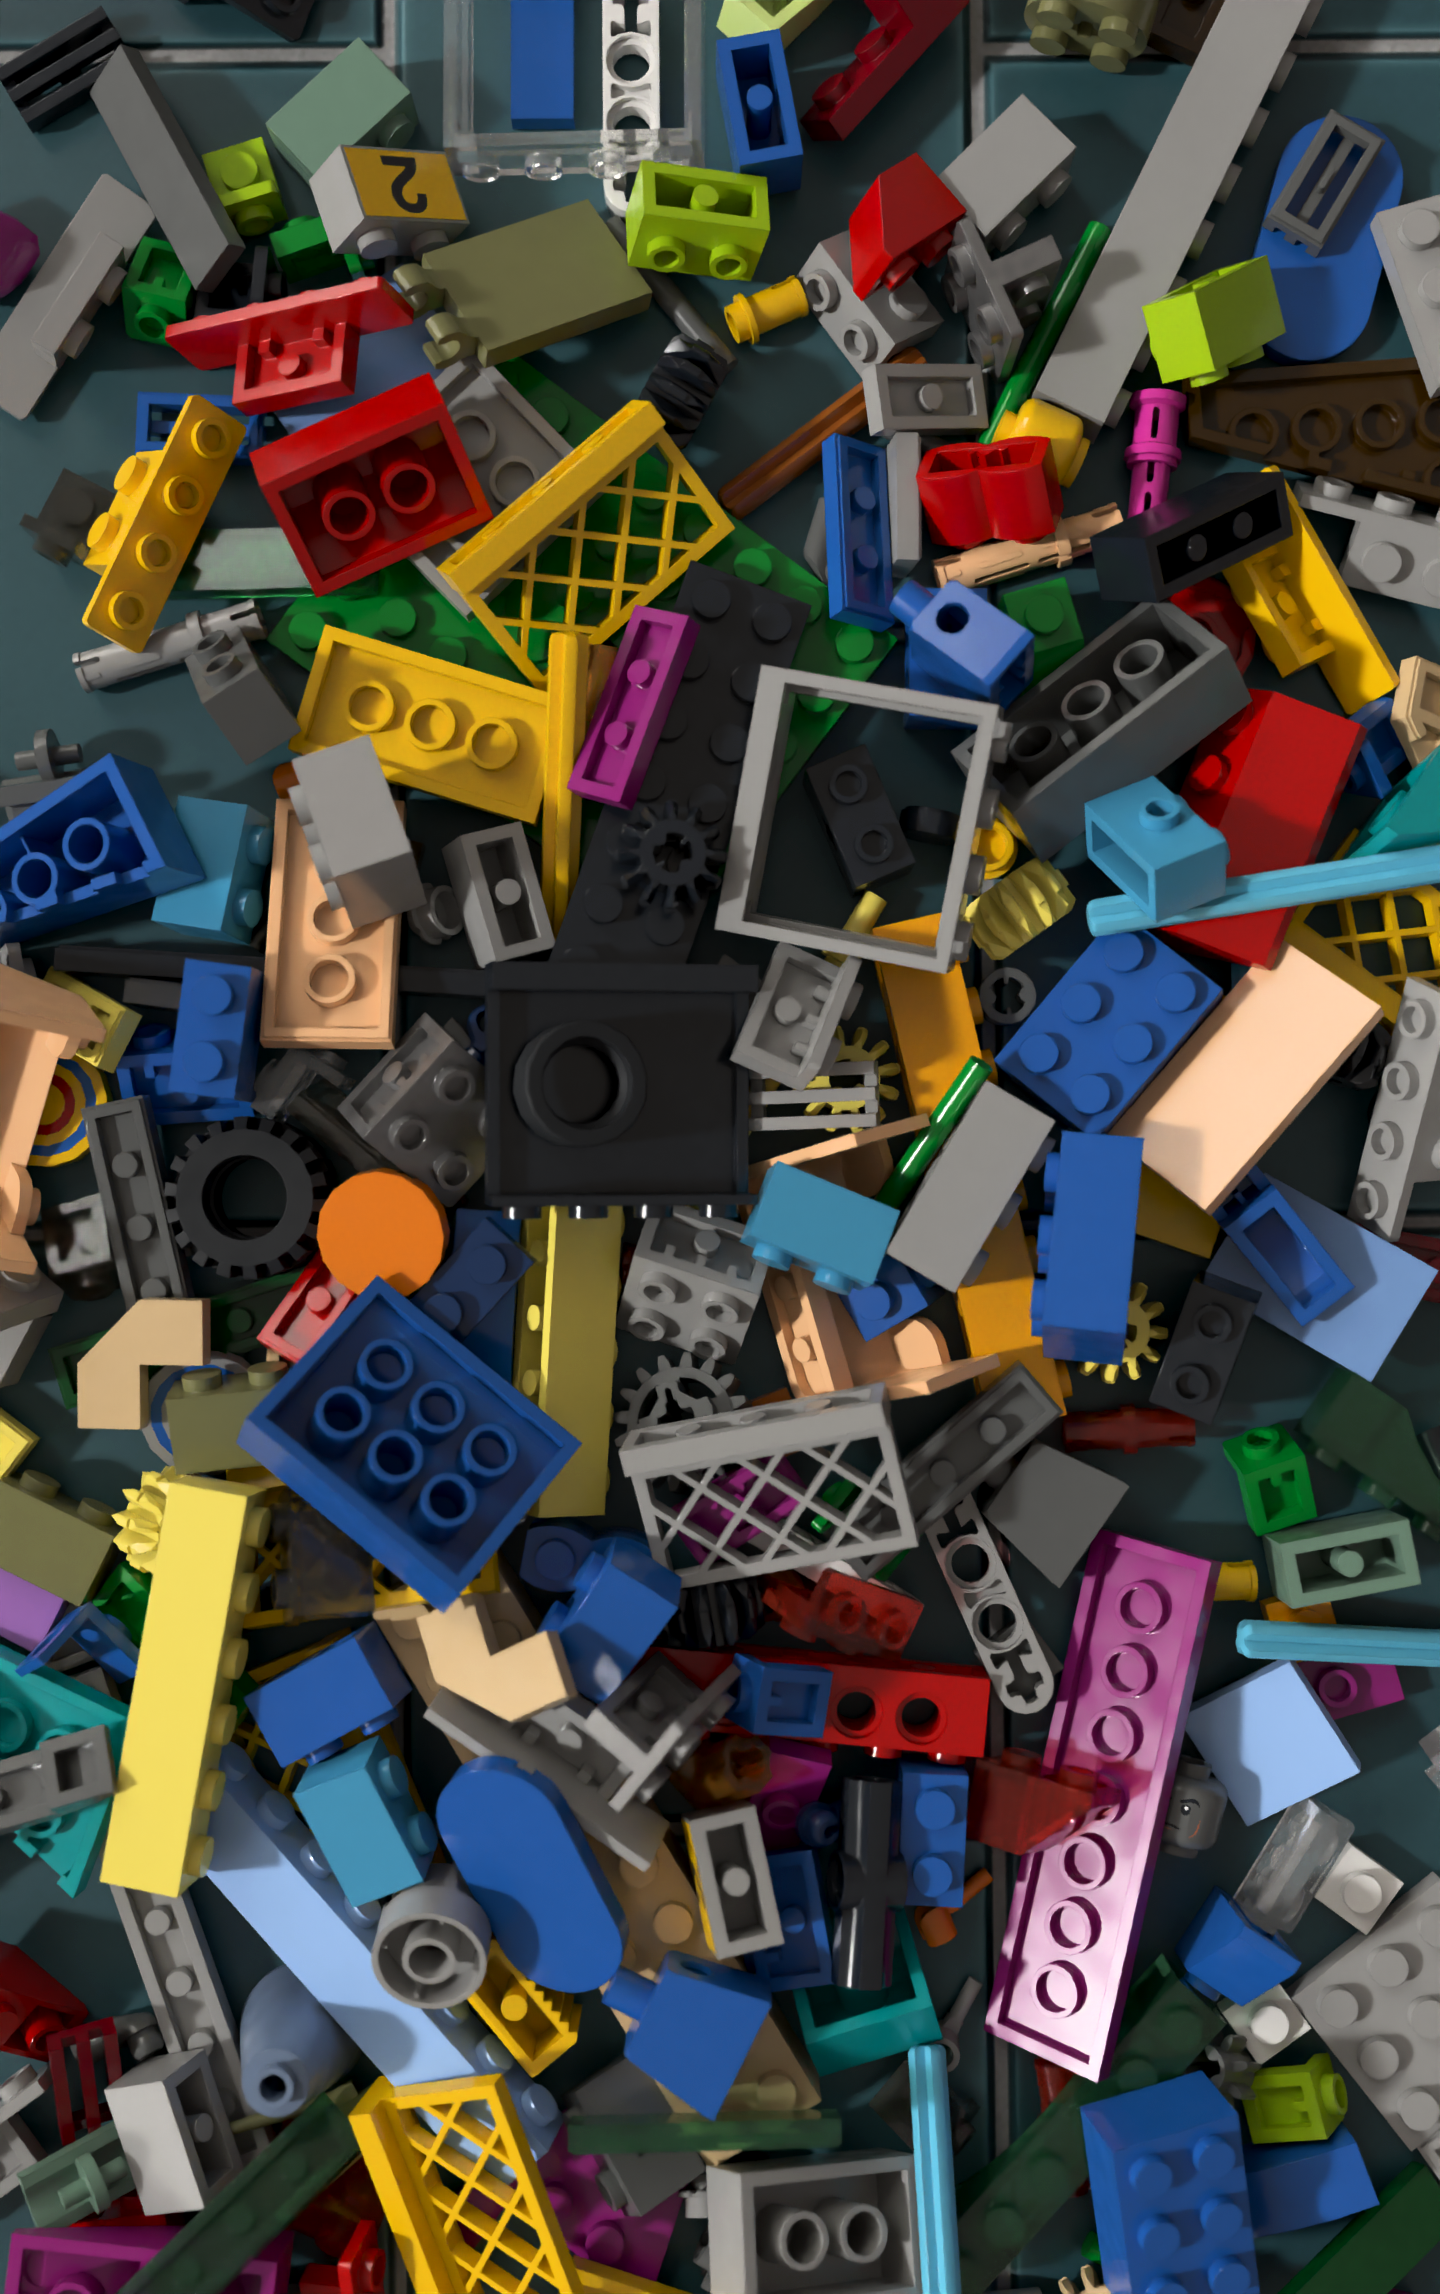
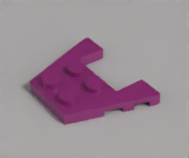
[454,2108,688,2281]

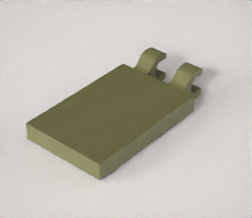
[393,199,653,369]

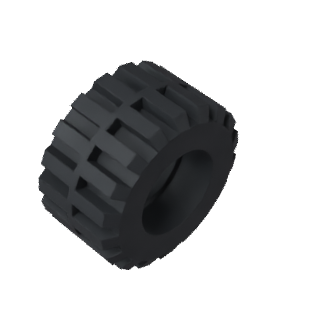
[164,1116,338,1279]

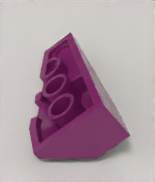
[4,2224,294,2294]

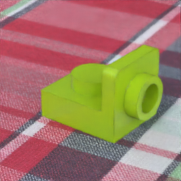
[202,136,289,236]
[1242,2053,1348,2144]

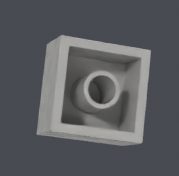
[287,734,427,929]

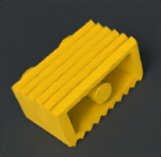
[467,1930,582,2078]

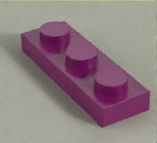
[567,605,701,811]

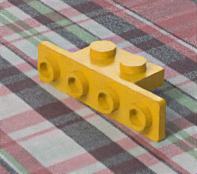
[82,395,246,653]
[1222,465,1400,715]

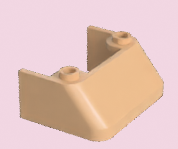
[0,963,107,1275]
[738,1113,1001,1401]

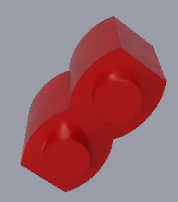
[915,436,1064,549]

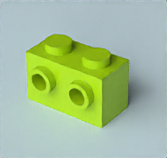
[625,160,770,282]
[1142,255,1286,387]

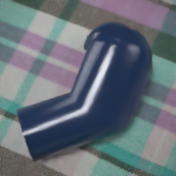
[794,1798,841,1849]

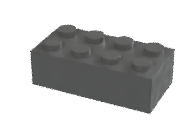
[951,598,1253,863]

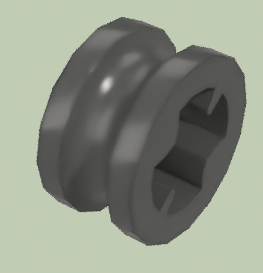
[977,967,1036,1027]

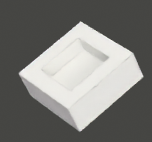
[1308,1838,1404,1935]
[1217,1983,1312,2065]

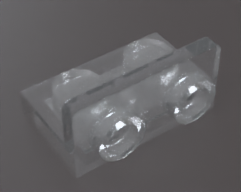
[1233,1796,1355,1936]

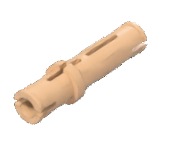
[931,502,1123,588]

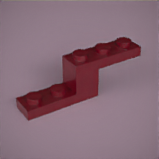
[799,0,970,141]

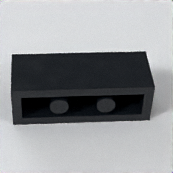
[1089,472,1293,603]

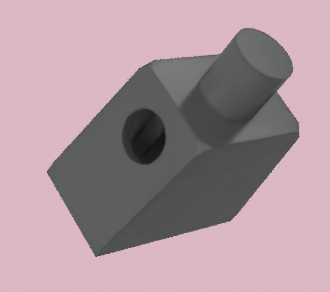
[977,1437,1130,1588]

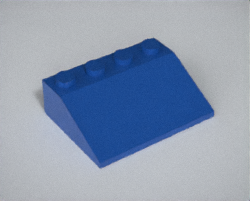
[236,1275,582,1614]

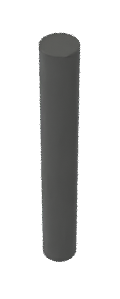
[605,215,738,374]

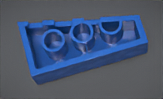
[0,753,207,949]

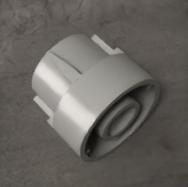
[371,1861,492,2009]

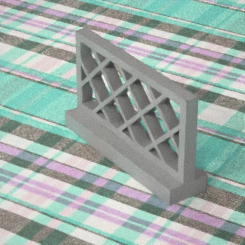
[619,1382,919,1588]

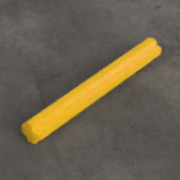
[540,630,589,950]

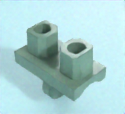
[16,2120,136,2228]

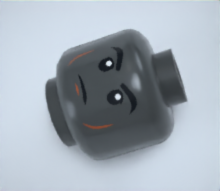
[1159,1754,1228,1858]

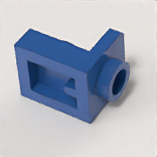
[725,1653,833,1738]

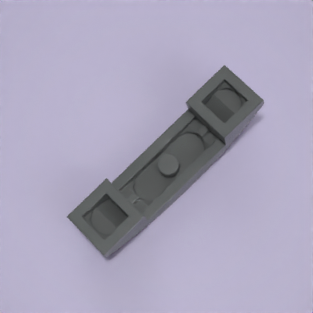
[0,1724,119,1835]

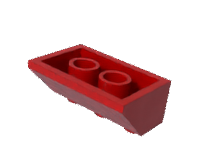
[249,372,494,598]

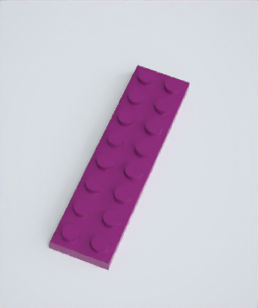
[983,1528,1222,2083]

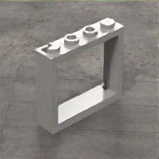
[715,665,1013,974]

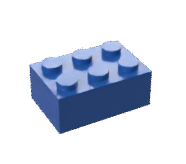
[994,929,1223,1135]
[1030,1131,1144,1366]
[1080,2070,1260,2294]

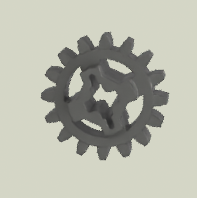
[613,1352,753,1495]

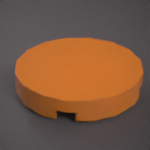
[317,1167,450,1296]

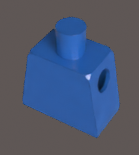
[889,579,1035,711]
[601,1950,772,2121]

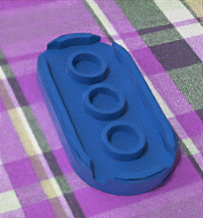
[1252,116,1403,366]
[437,1756,629,1993]

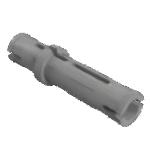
[72,598,268,694]

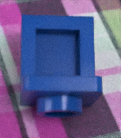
[1344,697,1407,799]
[837,1255,945,1342]

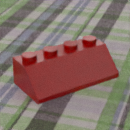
[1146,688,1368,971]

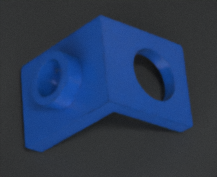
[14,1601,140,1684]

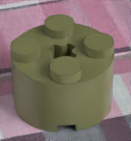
[1024,0,1160,73]

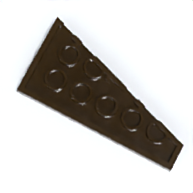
[1181,357,1440,509]

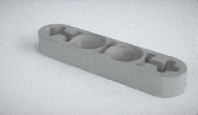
[925,1492,1054,1714]

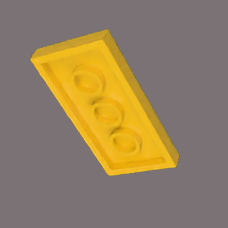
[287,624,547,827]

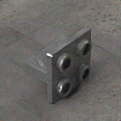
[941,216,1062,385]
[583,1650,742,1813]

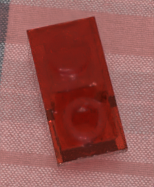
[966,1747,1122,1856]

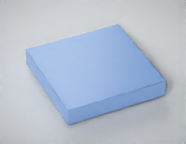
[1185,1660,1361,1827]

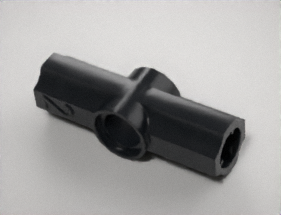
[826,1775,908,1991]

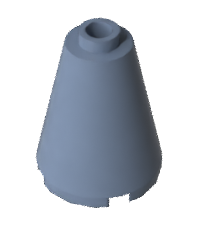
[239,1964,363,2117]

